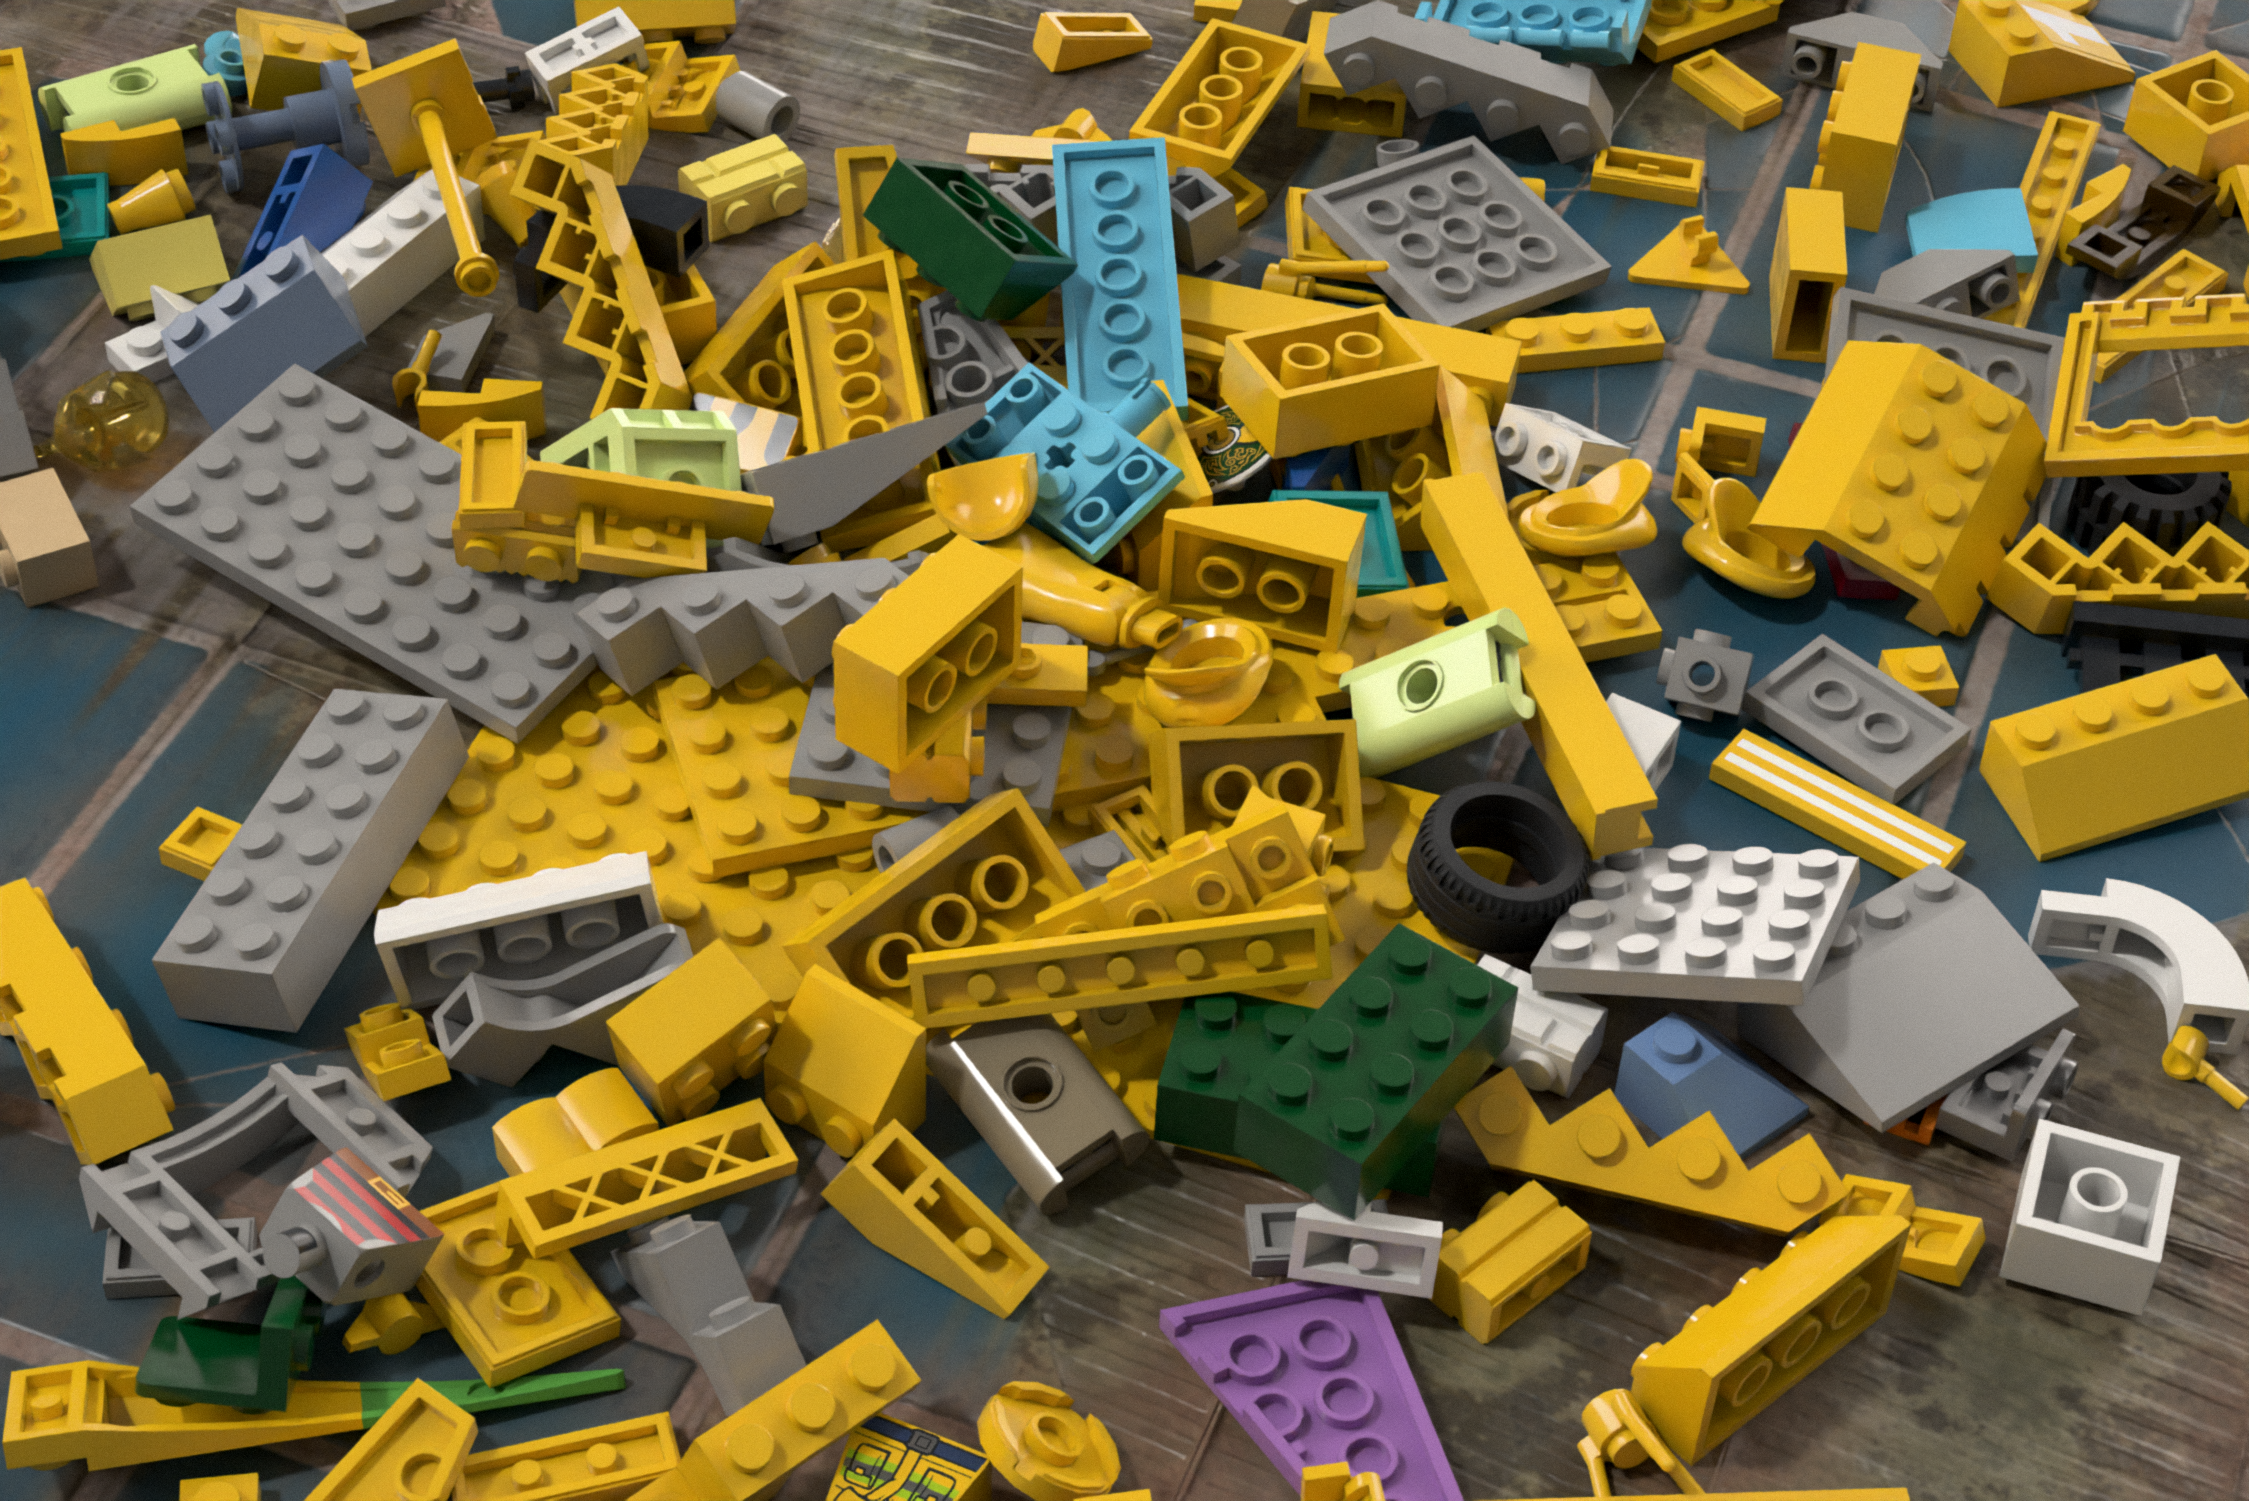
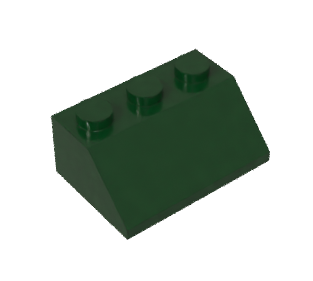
[863,157,1078,322]

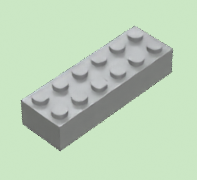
[152,689,469,1033]

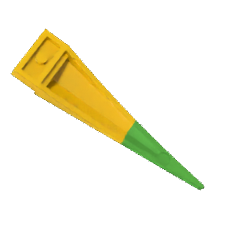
[2,1360,626,1471]

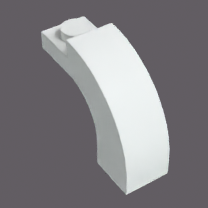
[2028,878,2249,1055]

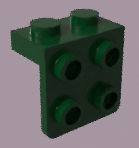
[135,1275,327,1415]

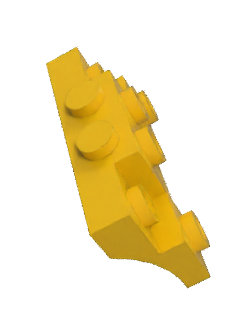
[1035,803,1346,1053]

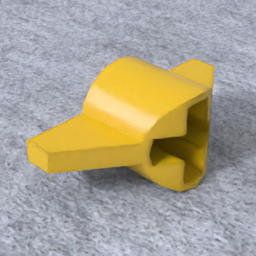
[1031,108,1112,141]
[342,1292,445,1355]

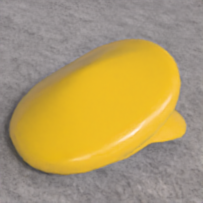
[1517,459,1657,557]
[1682,478,1816,599]
[1144,618,1273,728]

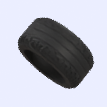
[1407,781,1589,954]

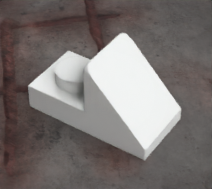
[105,285,200,389]
[1287,1200,1443,1299]

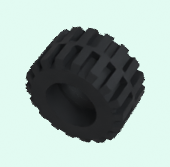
[2067,471,2232,557]

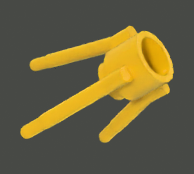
[1261,258,1389,305]
[1577,1389,1706,1497]

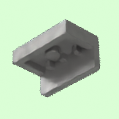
[1935,1029,2079,1162]

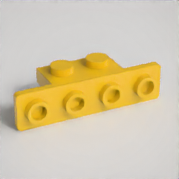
[514,460,775,578]

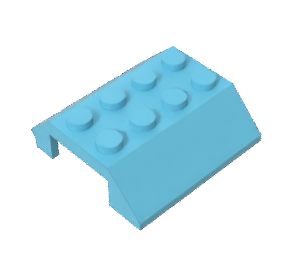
[1414,0,1652,66]

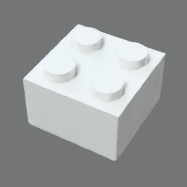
[1999,1119,2180,1316]

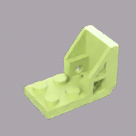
[540,408,742,548]

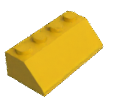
[1129,18,1311,178]
[684,241,836,428]
[1979,654,2249,862]
[782,788,1086,1022]
[1630,1215,1912,1466]

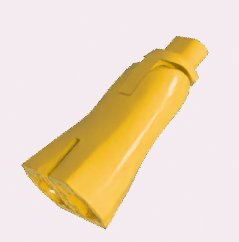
[982,522,1183,649]

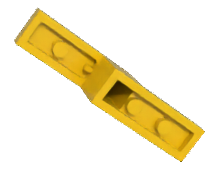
[624,1319,922,1501]

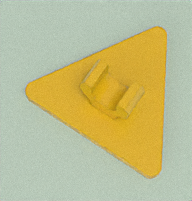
[1628,215,1750,295]

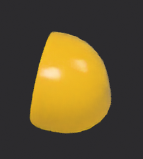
[927,453,1038,541]

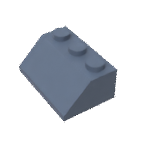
[160,234,368,433]

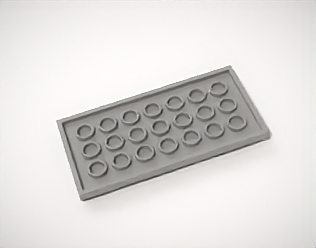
[130,364,641,744]

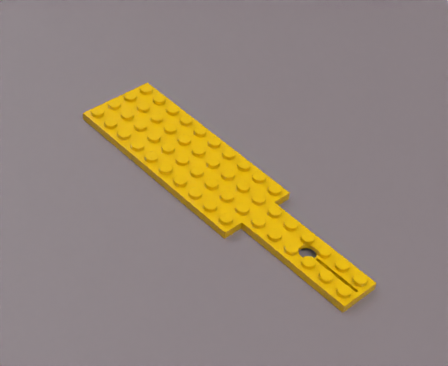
[654,552,1663,878]

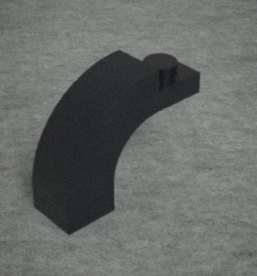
[513,185,709,313]

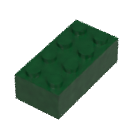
[1234,923,1519,1221]
[1154,991,1449,1198]

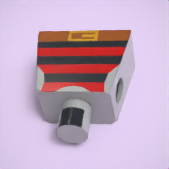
[259,1147,445,1306]

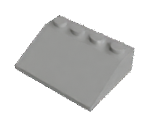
[1738,863,2079,1133]

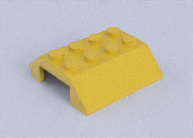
[1747,340,2047,637]

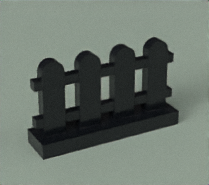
[2061,601,2249,694]

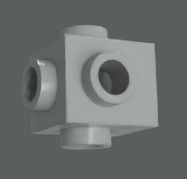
[1656,629,1754,723]

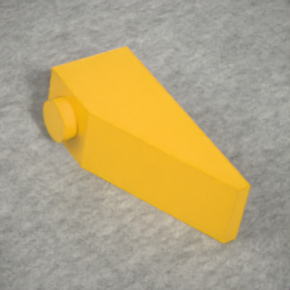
[821,1118,1050,1319]

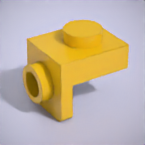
[1675,407,1767,477]

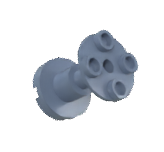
[201,59,369,194]

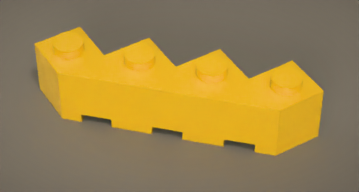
[534,63,648,210]
[509,139,692,419]
[1986,521,2249,634]
[0,878,175,1165]
[1454,1066,1849,1237]

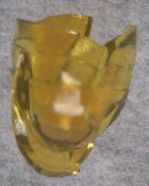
[33,370,170,473]

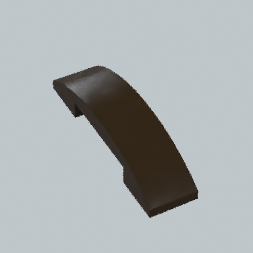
[2065,165,2221,279]

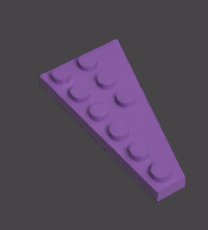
[1159,1280,1464,1501]

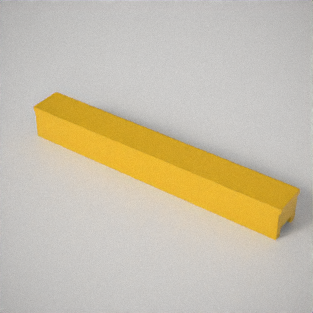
[1420,471,1658,861]

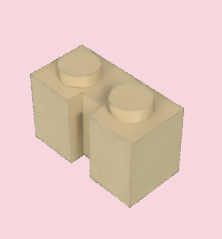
[0,468,99,608]

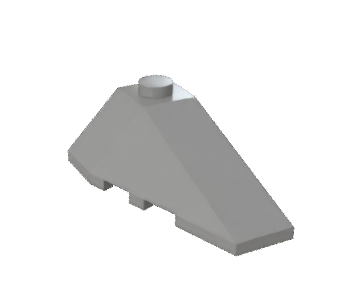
[917,290,1028,466]
[740,402,988,553]

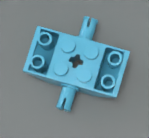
[944,362,1185,564]

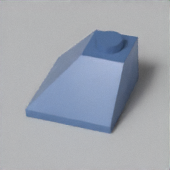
[1614,1012,1809,1160]

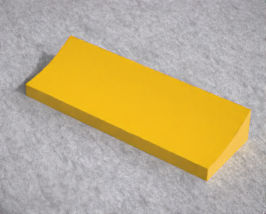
[782,249,941,553]

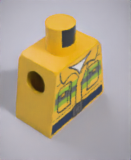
[826,1412,992,1501]

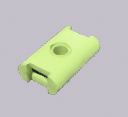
[38,44,232,132]
[1339,607,1536,778]

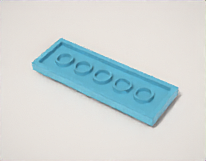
[1052,137,1188,421]

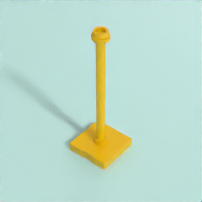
[352,38,499,297]

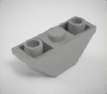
[1780,12,1943,112]
[1874,249,2020,319]

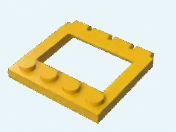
[2044,293,2249,478]

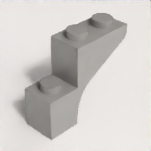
[432,923,693,1088]
[610,1214,807,1416]

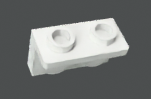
[1493,403,1631,492]

